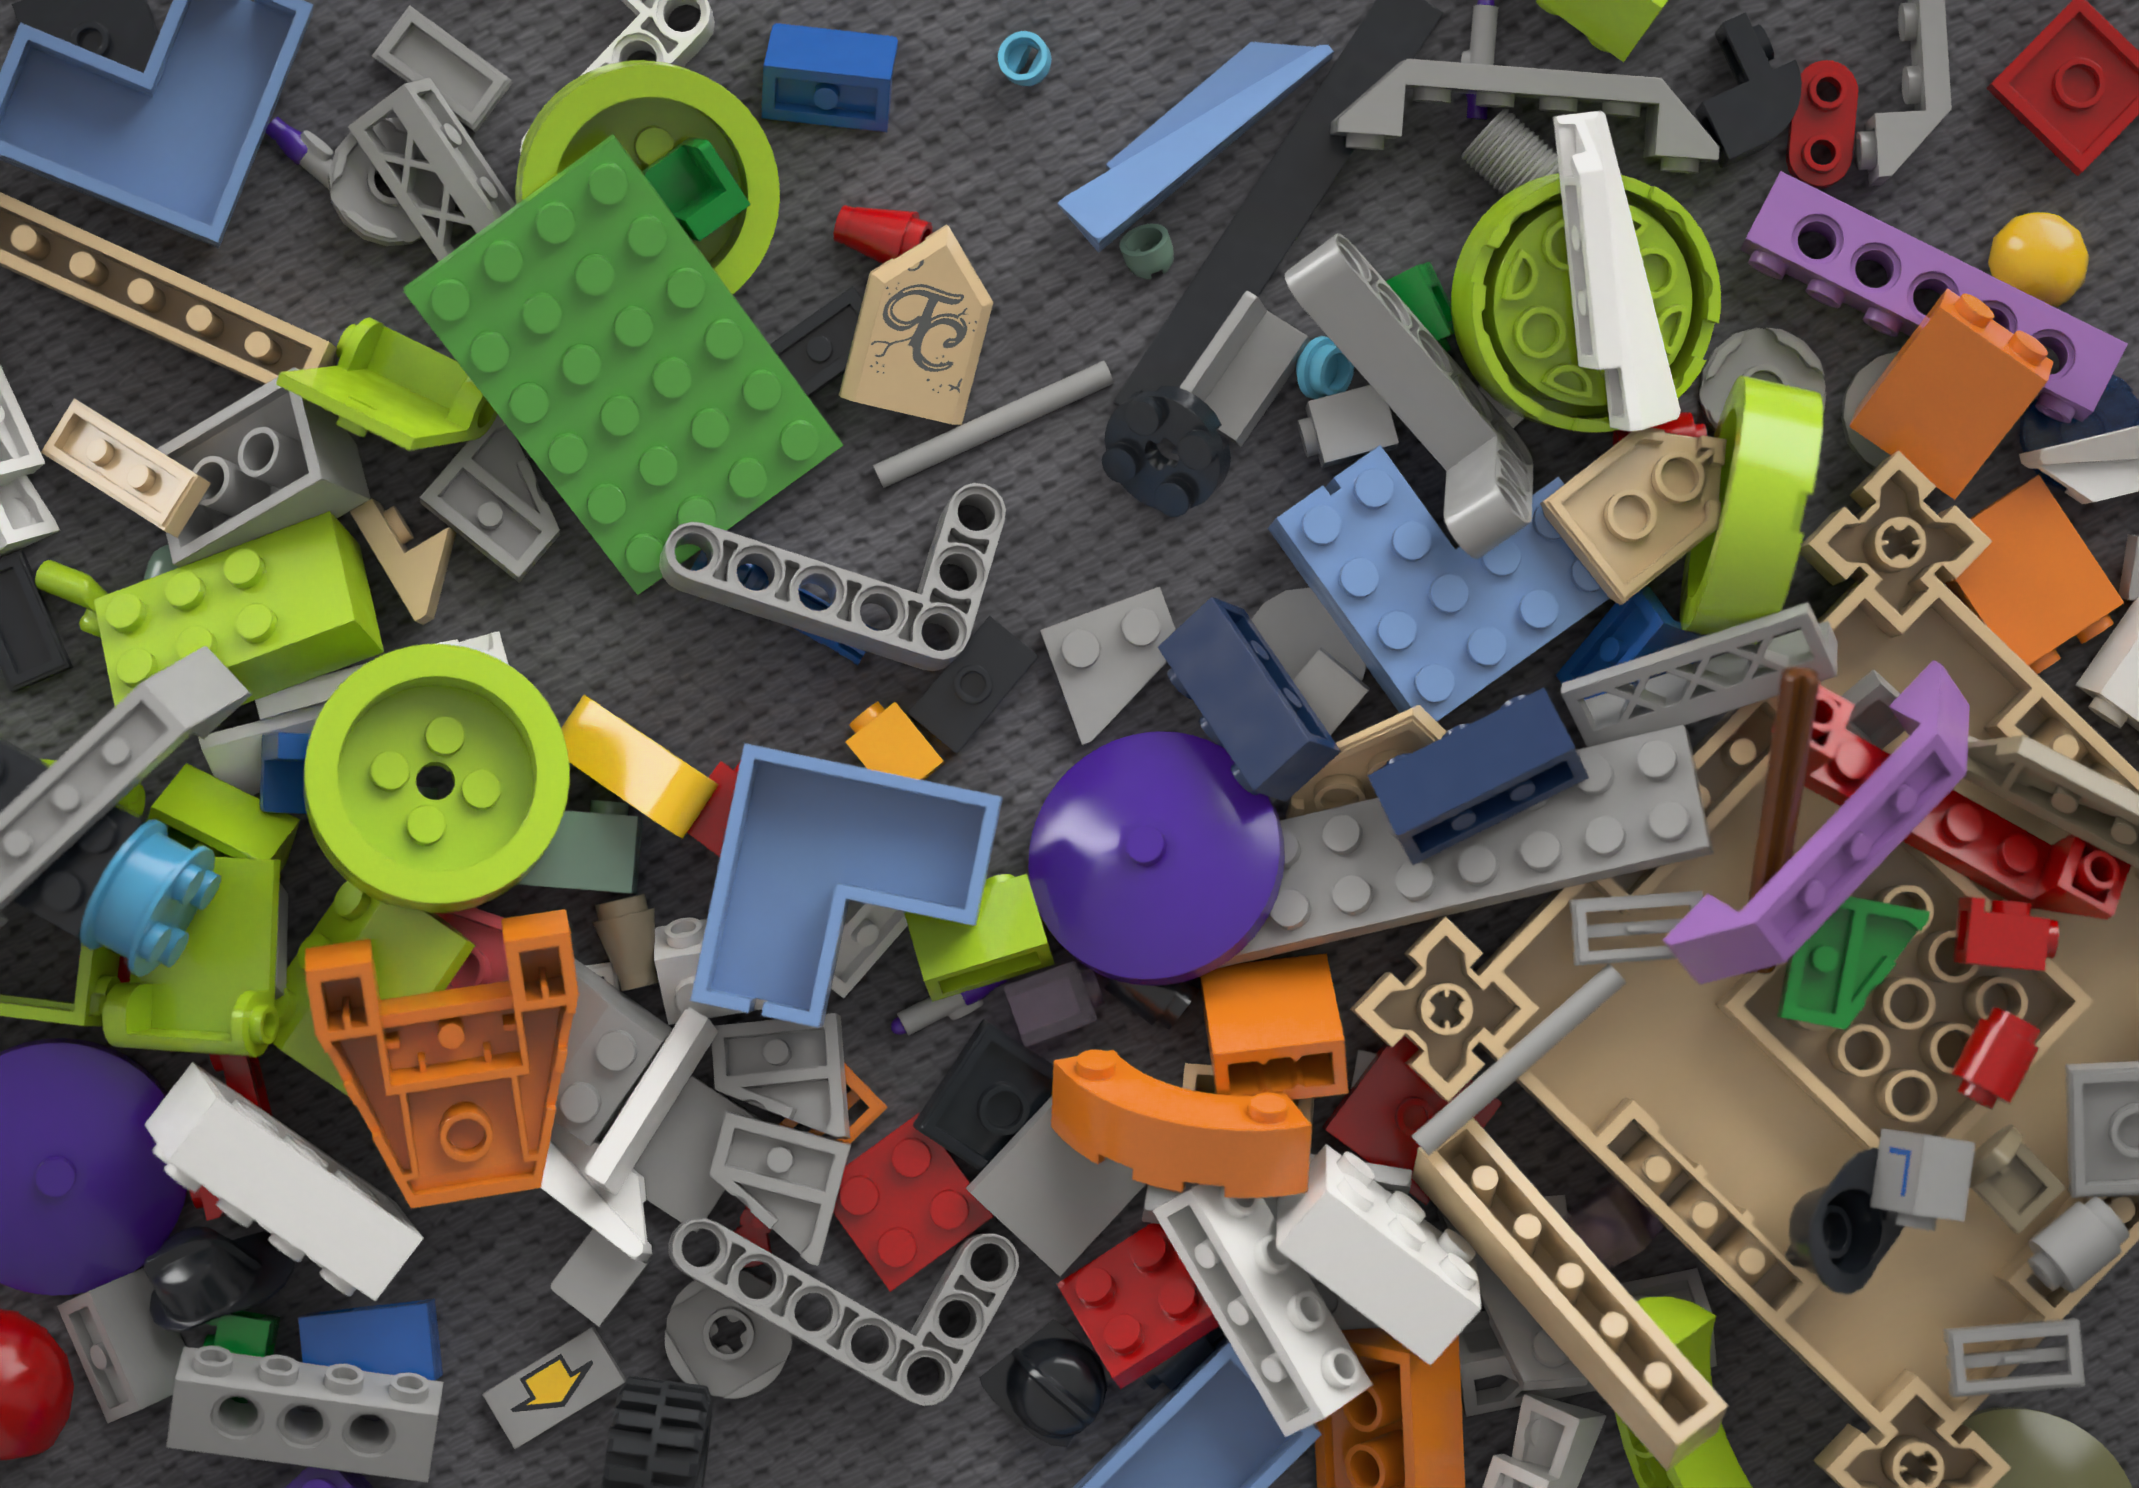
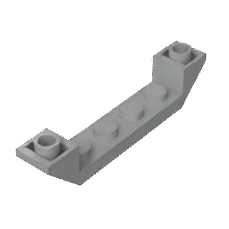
[1855,0,1952,186]
[1330,59,1719,173]
[0,646,252,928]

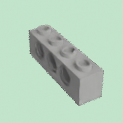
[166,1346,444,1482]

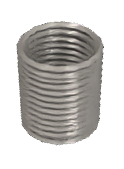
[1462,108,1559,196]

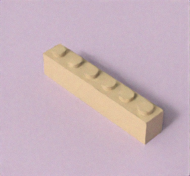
[0,192,339,385]
[1412,1118,1728,1471]

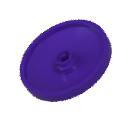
[1029,731,1285,986]
[0,1038,187,1295]

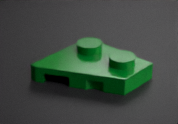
[1777,896,1930,1030]

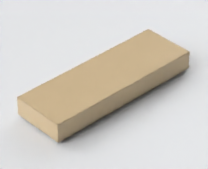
[41,398,211,538]

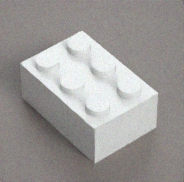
[1276,1144,1481,1365]

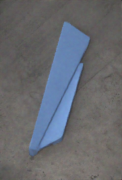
[1057,42,1334,253]

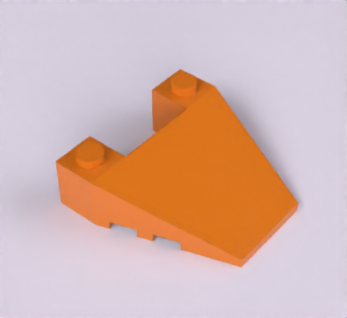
[305,909,579,1208]

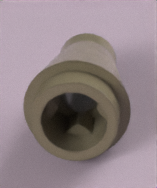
[592,894,659,991]

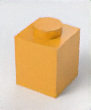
[846,701,945,781]

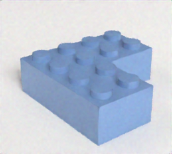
[0,0,313,249]
[1268,445,1609,721]
[690,743,1003,1027]
[1072,1336,1322,1488]

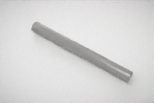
[873,360,1114,488]
[1412,964,1626,1156]

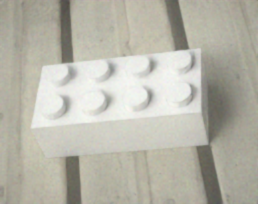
[145,1062,423,1301]

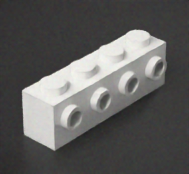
[1152,1183,1373,1437]

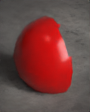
[0,1309,74,1460]

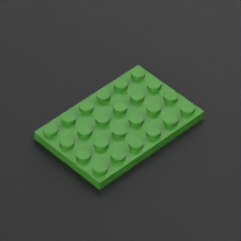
[403,134,843,595]

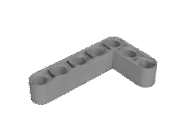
[1285,233,1533,559]
[659,483,1006,671]
[668,1219,1019,1406]

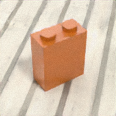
[1849,288,2053,500]
[1945,475,2124,674]
[1200,953,1349,1100]

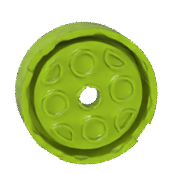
[515,60,780,294]
[1451,173,1721,432]
[1680,376,1823,645]
[303,644,569,913]

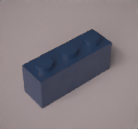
[1158,597,1341,802]
[1367,688,1589,865]

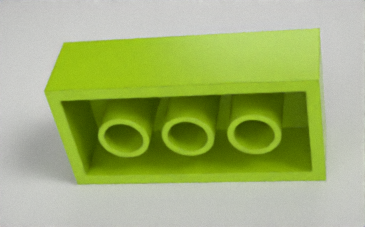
[94,511,384,707]

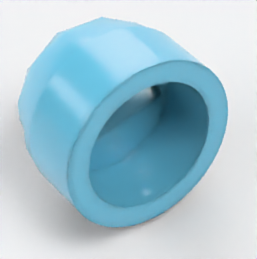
[998,31,1051,86]

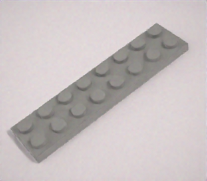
[1217,724,1713,969]

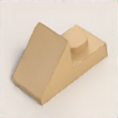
[350,498,456,625]

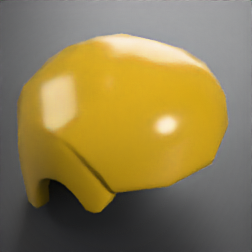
[1988,212,2089,307]

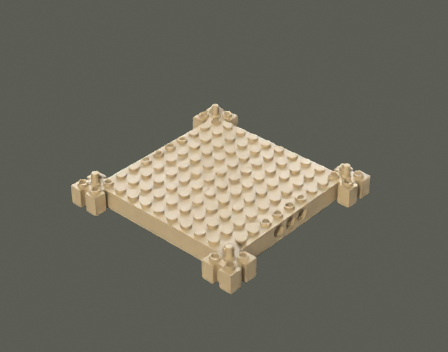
[1350,451,2139,1488]

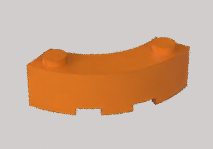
[1051,1050,1312,1198]

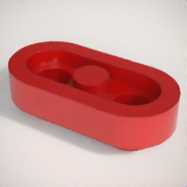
[1786,60,1858,189]

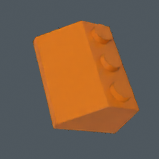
[1314,1328,1465,1488]

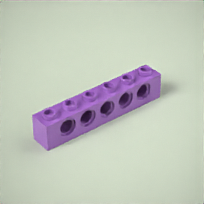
[1740,171,2128,423]

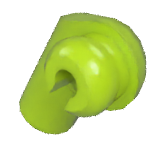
[35,560,108,638]

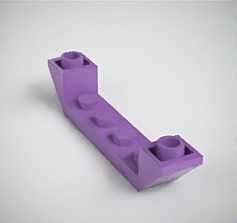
[1663,660,1970,984]

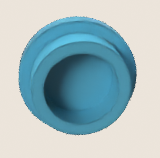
[1296,336,1354,399]

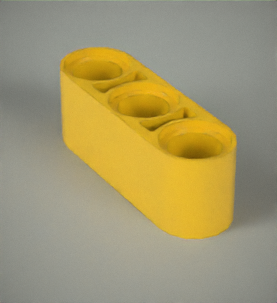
[561,694,718,839]

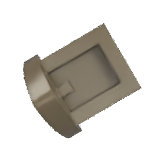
[1969,1124,2066,1233]

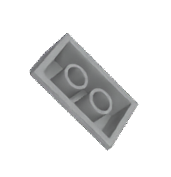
[157,367,370,567]

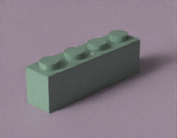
[417,786,643,894]

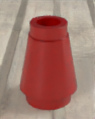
[834,205,932,264]

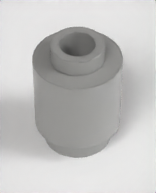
[2028,1197,2129,1293]

